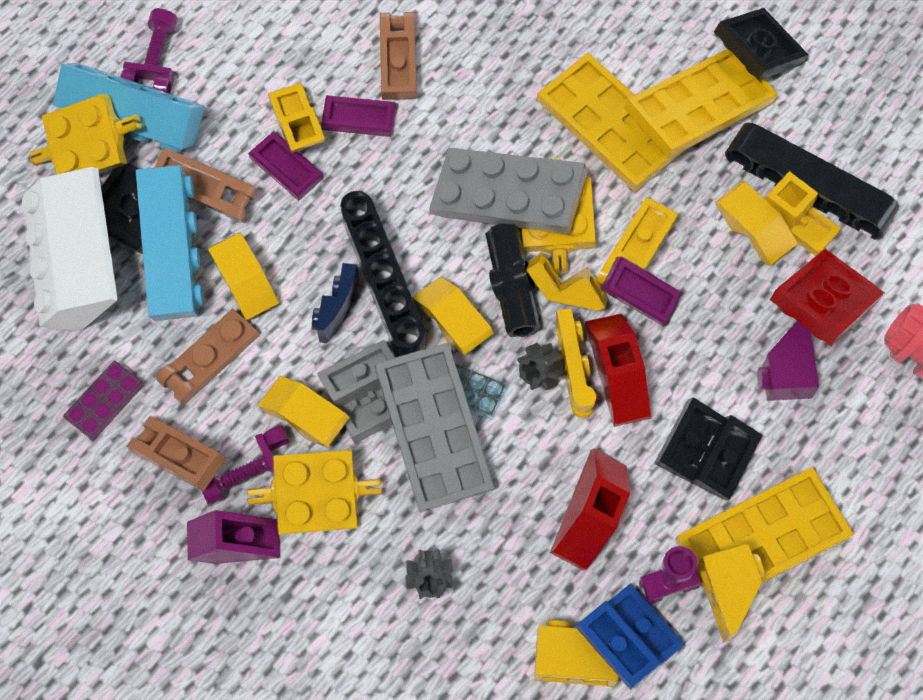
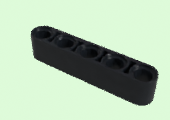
[725,122,899,240]
[340,191,426,357]

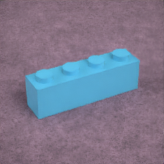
[53,63,205,153]
[136,165,204,321]

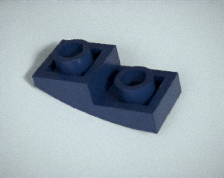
[312,263,359,343]

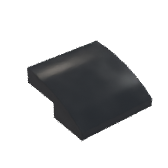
[654,397,762,501]

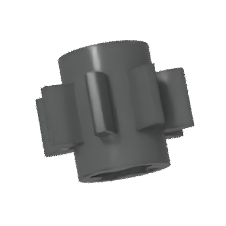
[517,343,566,390]
[405,549,454,599]

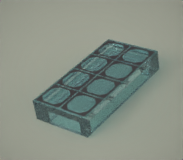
[455,363,507,420]

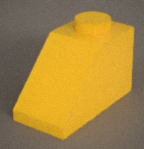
[697,543,764,643]
[534,620,618,687]

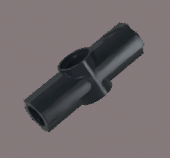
[485,223,540,337]

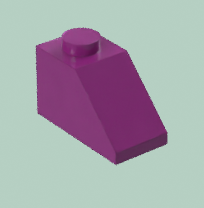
[757,321,819,401]
[187,510,280,564]

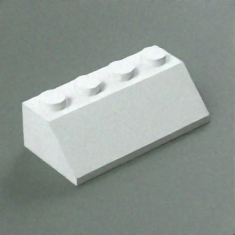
[22,167,118,331]

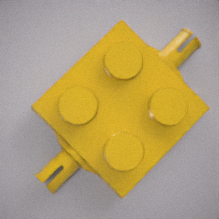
[29,94,142,175]
[521,158,596,274]
[247,450,382,535]

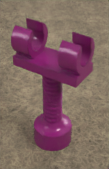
[120,8,178,94]
[202,425,290,506]
[639,546,702,605]

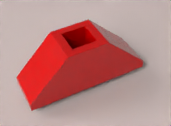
[585,314,651,427]
[550,448,630,570]

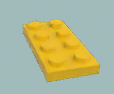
[624,49,778,159]
[537,52,685,192]
[675,467,854,593]

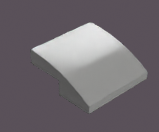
[317,340,395,444]

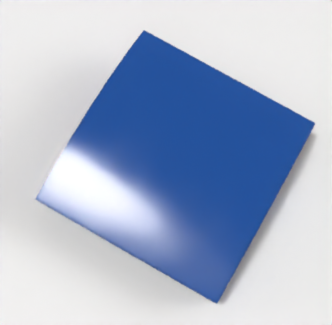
[575,583,685,690]

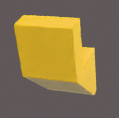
[268,82,325,153]
[765,171,842,256]
[715,181,798,266]
[207,232,279,320]
[526,252,608,311]
[412,276,494,355]
[258,376,350,448]

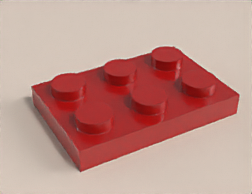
[769,249,885,346]

